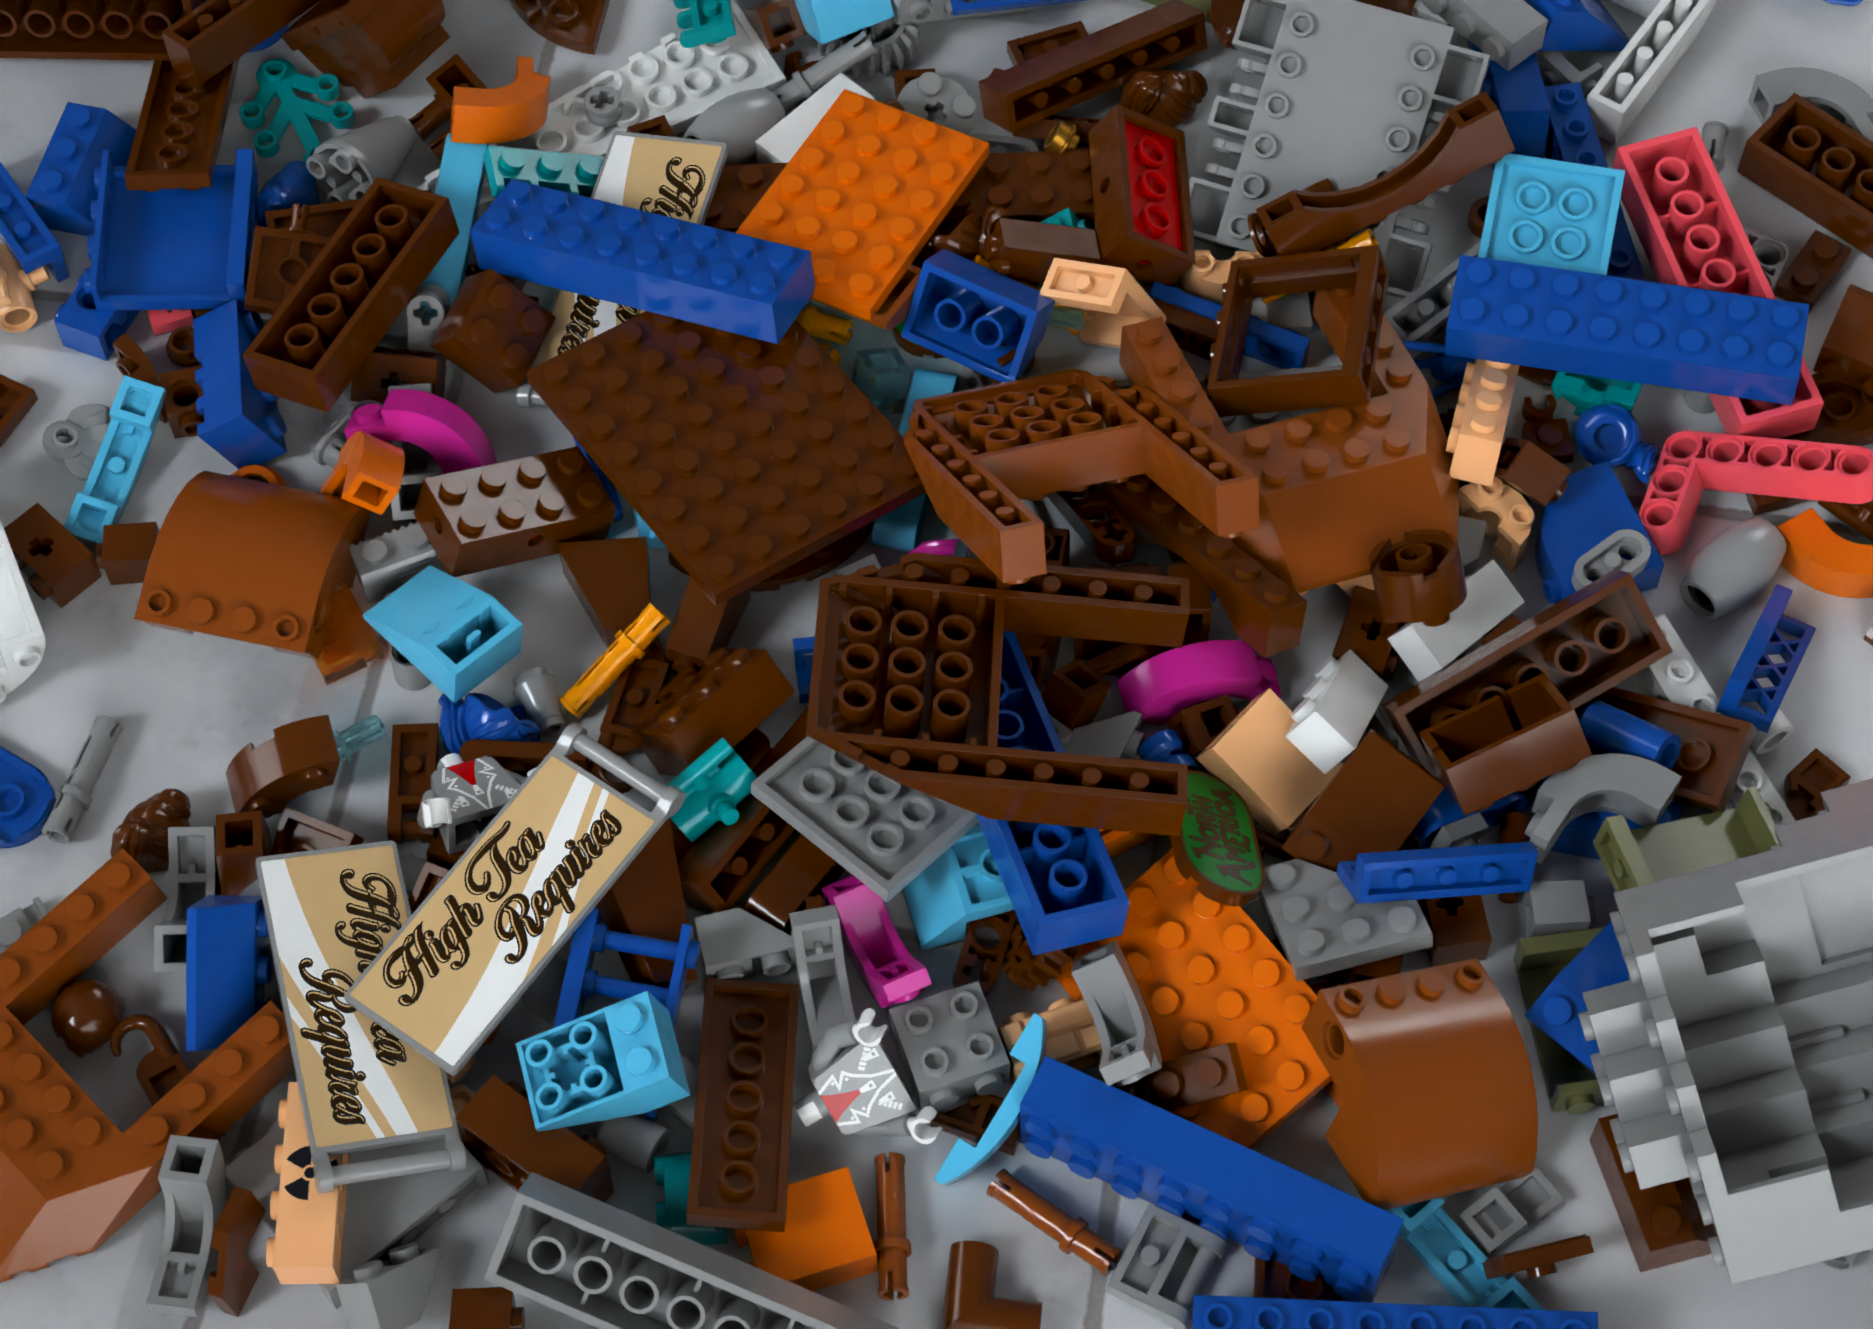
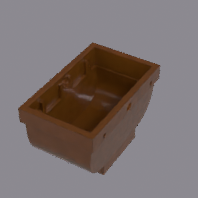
[280,0,450,99]

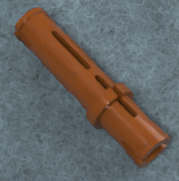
[873,1152,911,1300]
[987,1168,1122,1276]

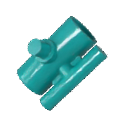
[666,737,758,843]

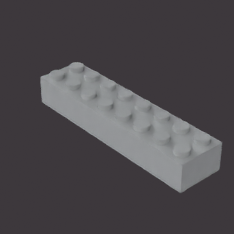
[484,1172,898,1329]

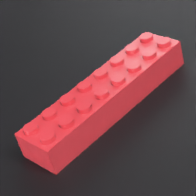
[1613,127,1824,439]

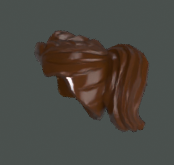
[1120,70,1208,127]
[915,206,1009,269]
[110,789,191,873]

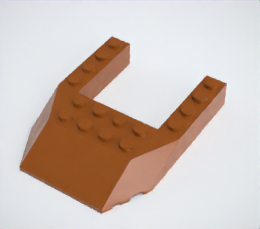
[1119,287,1459,593]
[904,368,1260,584]
[0,848,294,1283]

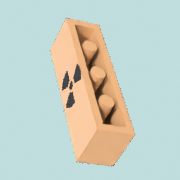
[266,1082,350,1284]

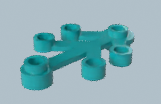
[239,59,355,163]

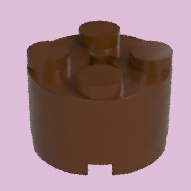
[1368,529,1467,627]

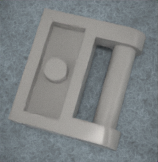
[1106,1203,1228,1329]

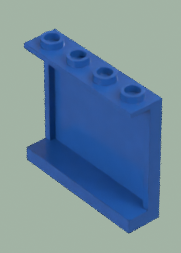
[84,149,259,310]

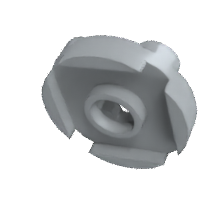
[896,72,976,135]

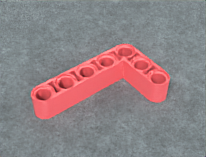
[1639,430,1873,555]

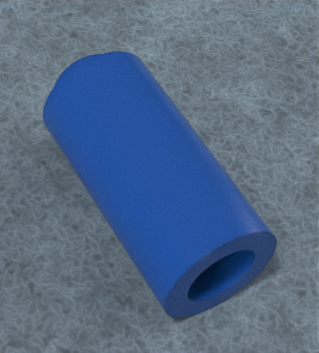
[1578,700,1681,770]

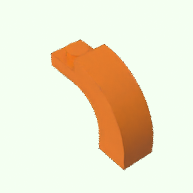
[451,56,551,144]
[319,431,405,515]
[1777,508,1873,598]

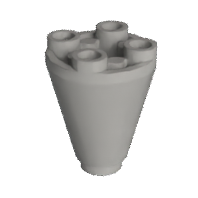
[306,115,417,203]

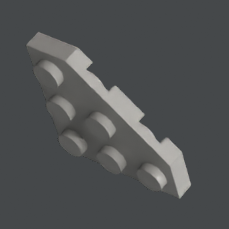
[1259,859,1433,982]

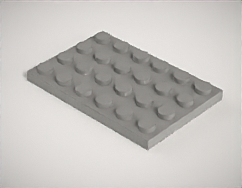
[751,714,1072,902]

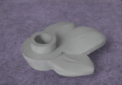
[42,404,110,481]

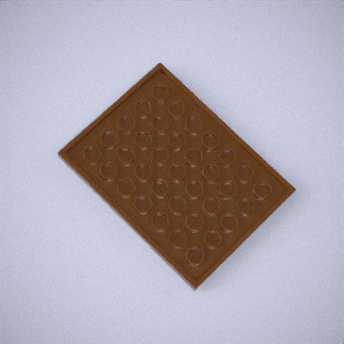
[526,311,926,606]

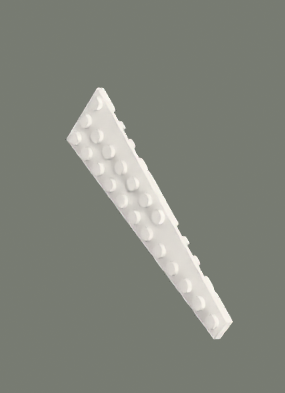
[416,0,786,218]

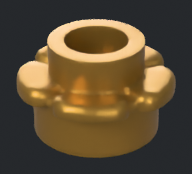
[1043,120,1080,154]

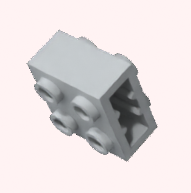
[889,981,1010,1111]

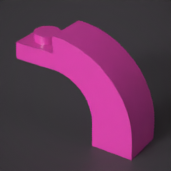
[344,389,497,474]
[1117,640,1282,726]
[821,875,932,1009]

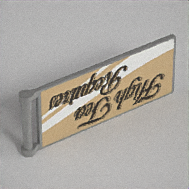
[516,131,729,408]
[344,722,686,1076]
[255,840,466,1194]

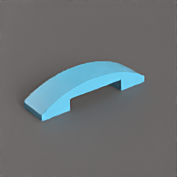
[64,375,166,544]
[934,1013,1047,1186]
[1385,1197,1544,1310]

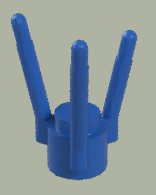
[1402,341,1474,399]

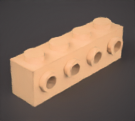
[1446,359,1520,487]

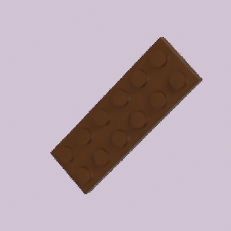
[125,58,240,192]
[686,978,799,1232]

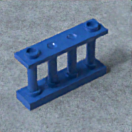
[553,908,701,1120]

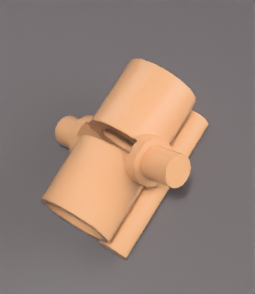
[0,244,51,333]

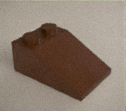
[1282,729,1446,872]

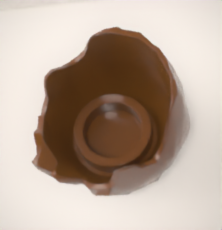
[51,979,126,1058]

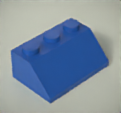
[25,102,136,236]
[901,249,1055,383]
[186,895,272,1051]

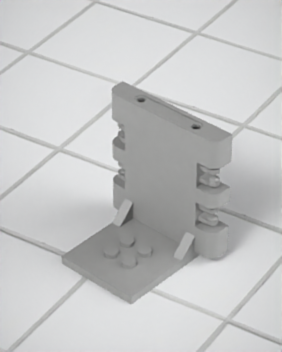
[1189,0,1491,299]

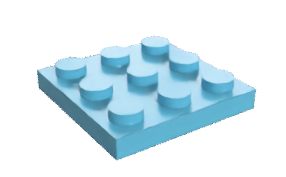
[1478,153,1625,275]

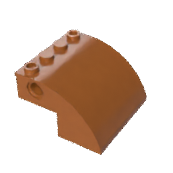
[134,471,371,660]
[1302,958,1538,1210]

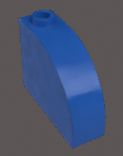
[1535,461,1665,604]

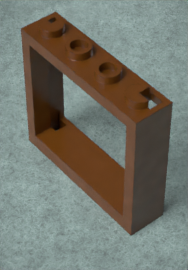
[1204,245,1390,417]

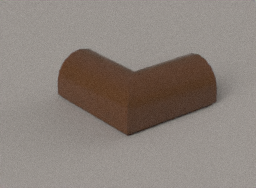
[941,1241,1043,1329]

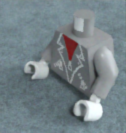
[417,753,537,855]
[793,1008,943,1144]

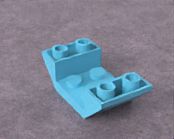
[902,824,1014,951]

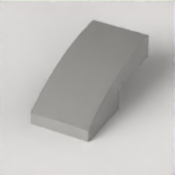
[1458,1164,1565,1255]

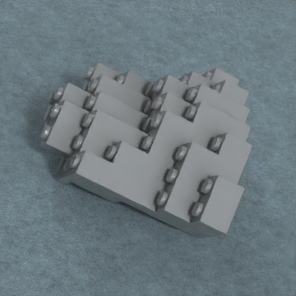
[1578,778,1873,1284]

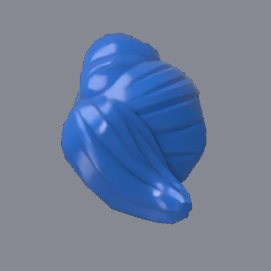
[256,160,320,227]
[1574,404,1660,484]
[438,693,541,755]

